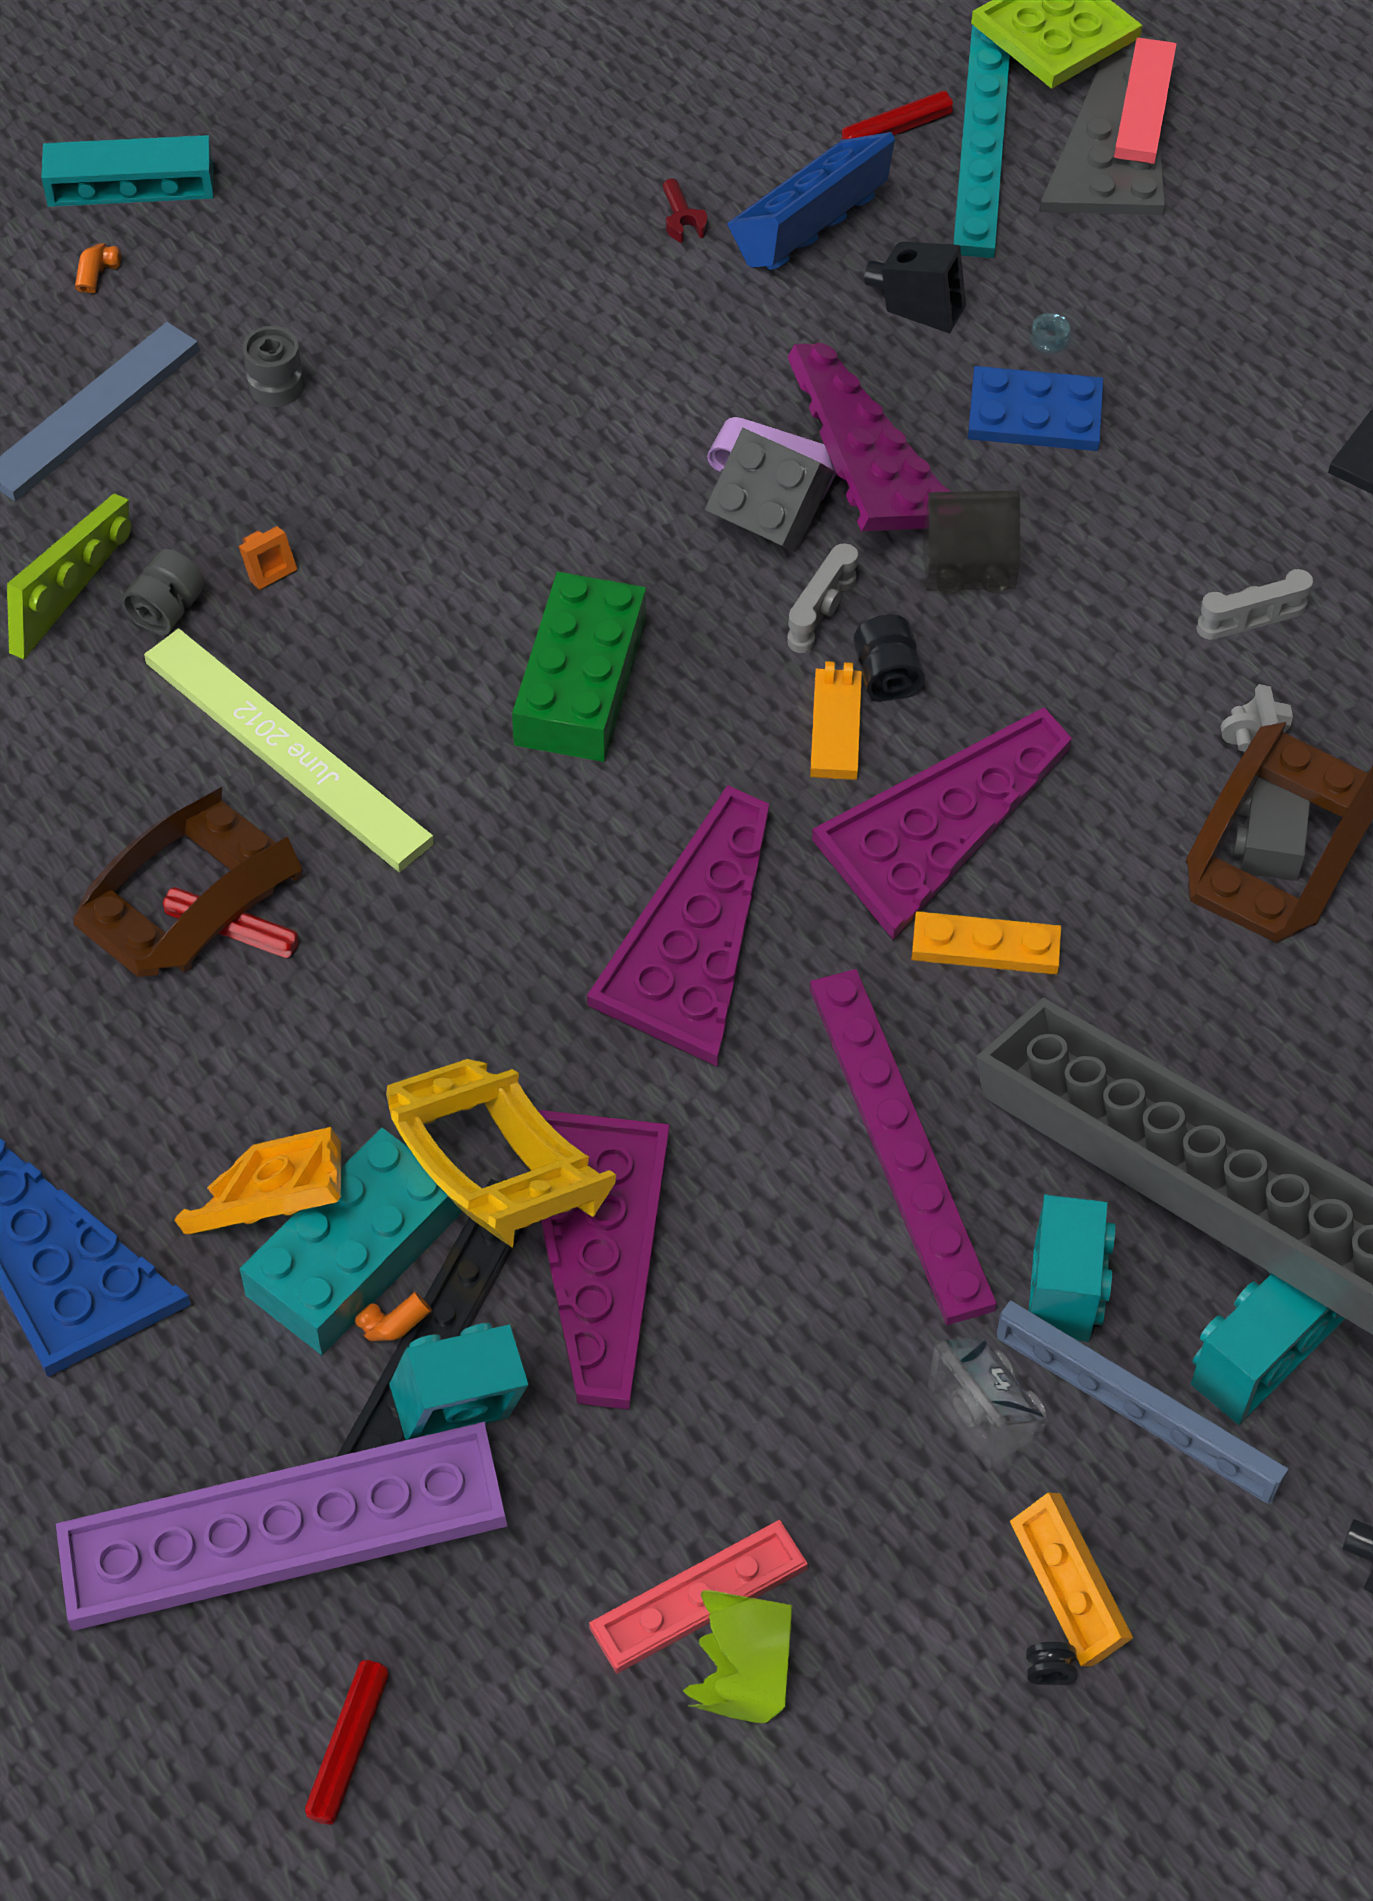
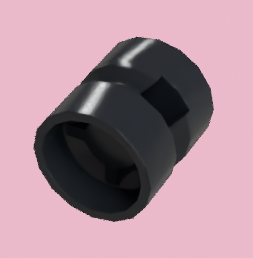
[853,614,925,702]

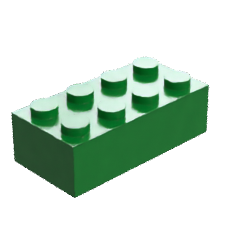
[512,571,646,762]

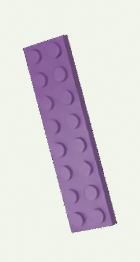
[56,1422,508,1631]

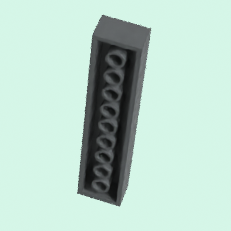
[976,997,1373,1335]

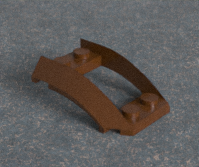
[1186,722,1373,943]
[73,786,302,977]

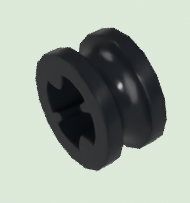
[1026,1642,1078,1685]

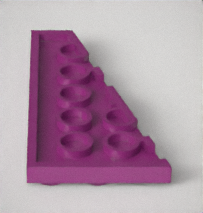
[787,343,966,531]
[812,707,1072,940]
[587,785,769,1066]
[530,1110,670,1410]

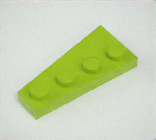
[7,493,131,659]

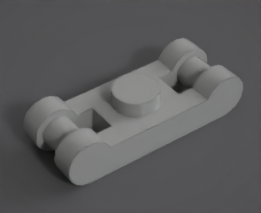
[787,543,858,653]
[1196,569,1313,640]

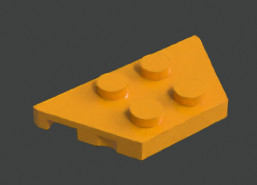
[174,1127,341,1235]

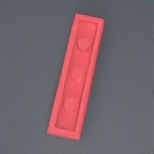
[1114,37,1177,164]
[589,1520,808,1674]

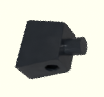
[864,242,966,334]

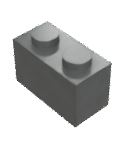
[1233,777,1310,881]

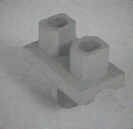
[1220,684,1293,753]

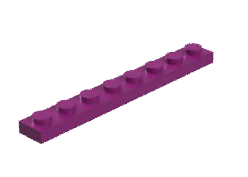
[809,969,997,1326]

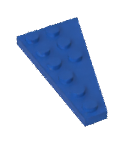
[0,1138,191,1377]

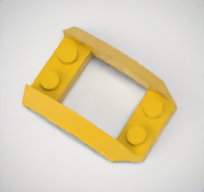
[386,1059,616,1248]

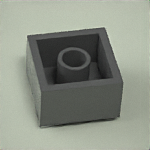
[705,427,835,552]

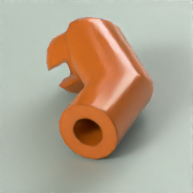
[75,243,121,293]
[355,1291,432,1342]

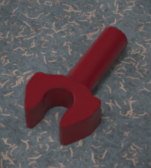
[662,178,708,243]

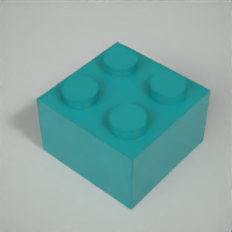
[1028,1194,1115,1342]
[389,1323,528,1440]

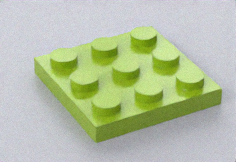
[971,0,1143,89]

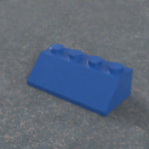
[727,132,895,270]

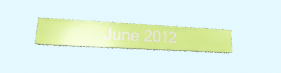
[144,628,434,873]

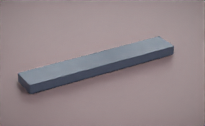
[0,322,199,502]
[996,1300,1289,1504]

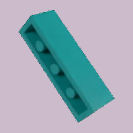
[41,135,214,207]

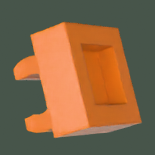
[238,526,298,590]

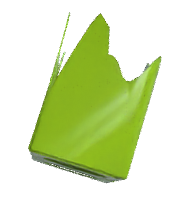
[683,1590,792,1724]

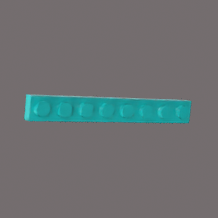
[953,25,1010,258]

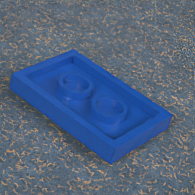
[968,366,1103,451]

